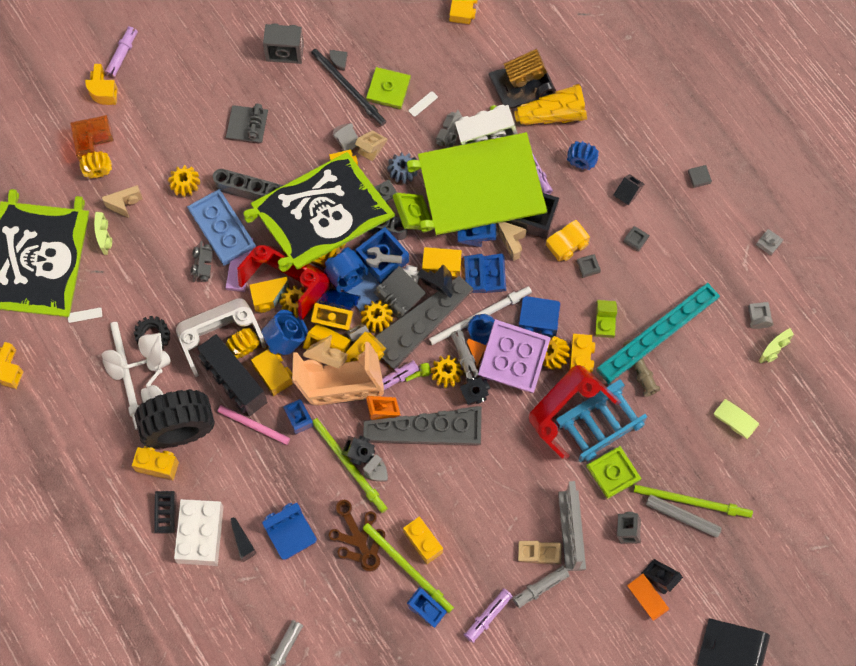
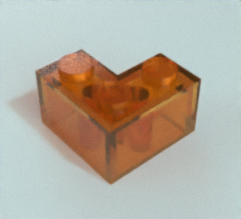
[70,115,114,162]

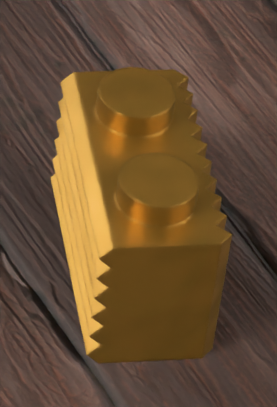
[504,48,547,87]

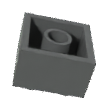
[263,23,304,64]

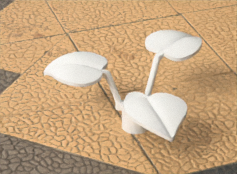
[102,333,170,403]

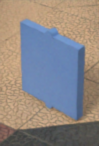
[347,272,380,312]

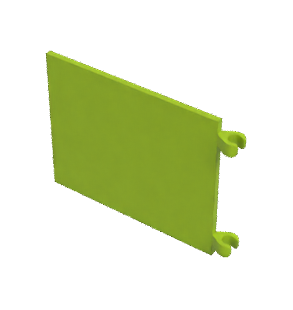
[407,132,547,235]

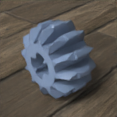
[387,152,418,184]

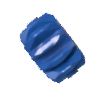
[567,141,599,170]

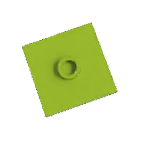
[366,67,411,109]
[392,193,432,230]
[586,446,641,500]

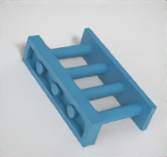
[555,379,647,462]

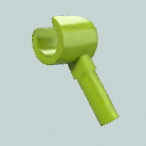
[405,363,431,382]

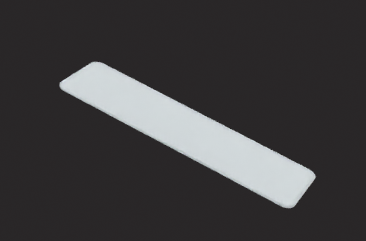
[409,91,438,116]
[68,308,102,323]

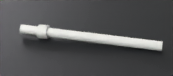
[429,286,532,345]
[110,322,140,430]

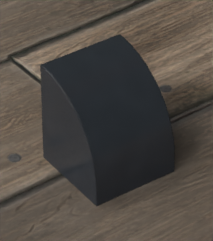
[613,174,645,205]

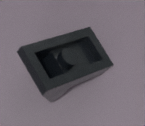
[417,265,453,298]
[641,559,683,594]

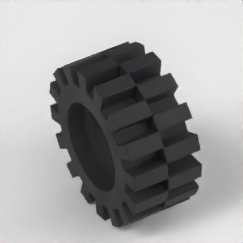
[134,316,170,350]

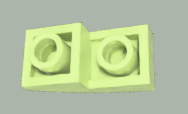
[94,212,112,255]
[759,328,794,363]
[714,399,759,439]

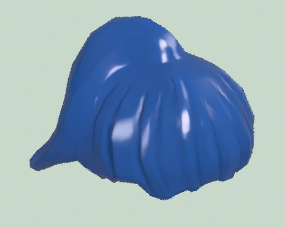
[467,313,495,345]

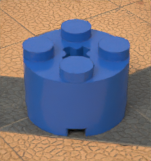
[324,247,369,293]
[261,310,308,355]

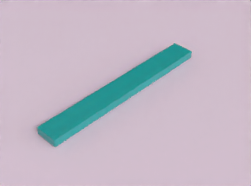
[596,282,720,385]

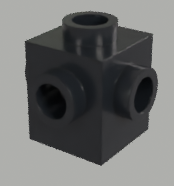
[460,376,491,404]
[342,435,375,465]

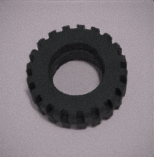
[134,389,215,449]

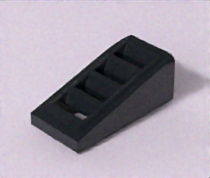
[154,491,177,534]
[231,517,257,562]

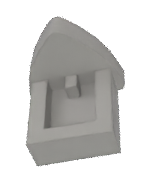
[333,123,358,151]
[748,302,773,329]
[363,454,388,482]

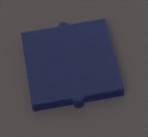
[319,289,361,311]

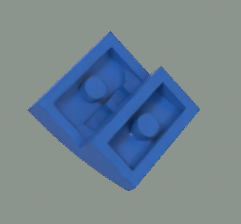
[464,253,506,293]

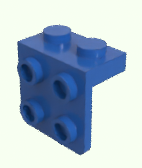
[519,296,560,338]
[262,503,317,560]

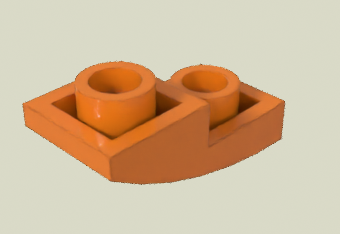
[627,574,669,621]

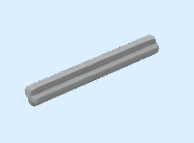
[646,495,722,537]

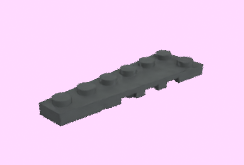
[375,276,473,370]
[363,406,482,445]

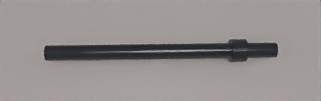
[311,49,386,126]

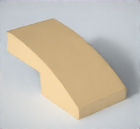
[518,541,562,564]

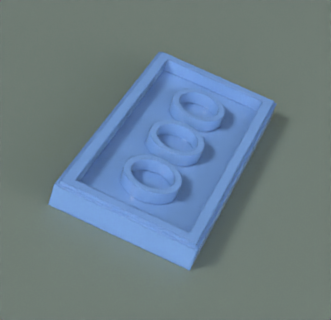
[187,189,256,266]

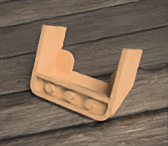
[292,342,384,405]

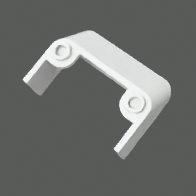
[176,299,266,377]

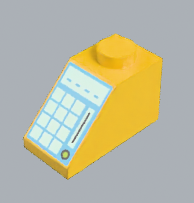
[250,277,289,313]

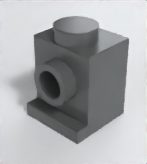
[617,511,641,544]

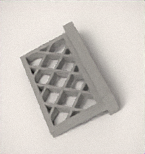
[558,481,586,571]

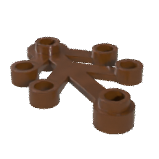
[329,500,386,572]

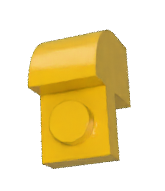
[85,64,118,105]
[0,342,23,389]

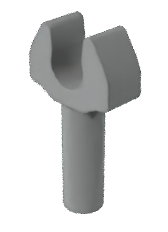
[366,247,402,268]

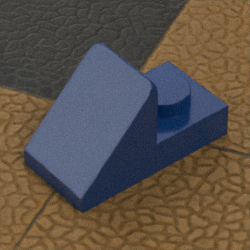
[458,223,496,247]
[283,399,313,434]
[407,587,447,628]

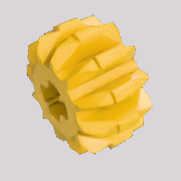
[79,151,112,179]
[168,164,200,197]
[279,285,305,318]
[361,300,393,333]
[225,328,260,359]
[542,336,571,370]
[430,355,463,388]

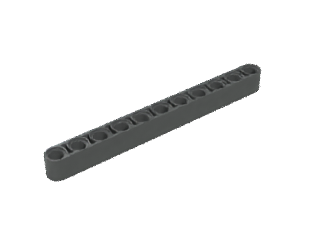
[213,169,408,240]

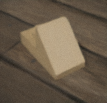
[355,130,388,161]
[102,185,143,218]
[497,222,526,261]
[303,335,348,369]

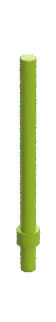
[313,418,388,513]
[634,485,753,518]
[362,523,454,613]

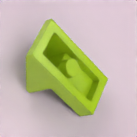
[595,300,617,338]

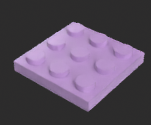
[477,319,551,394]

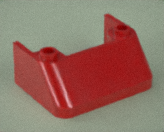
[237,245,330,320]
[529,365,621,459]

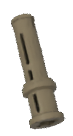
[623,339,660,397]

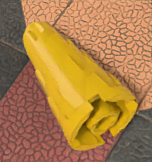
[514,84,587,125]

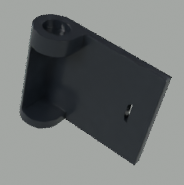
[488,68,556,109]
[697,618,770,666]

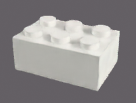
[455,105,518,145]
[174,499,224,566]

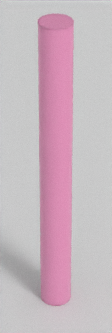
[218,405,290,445]

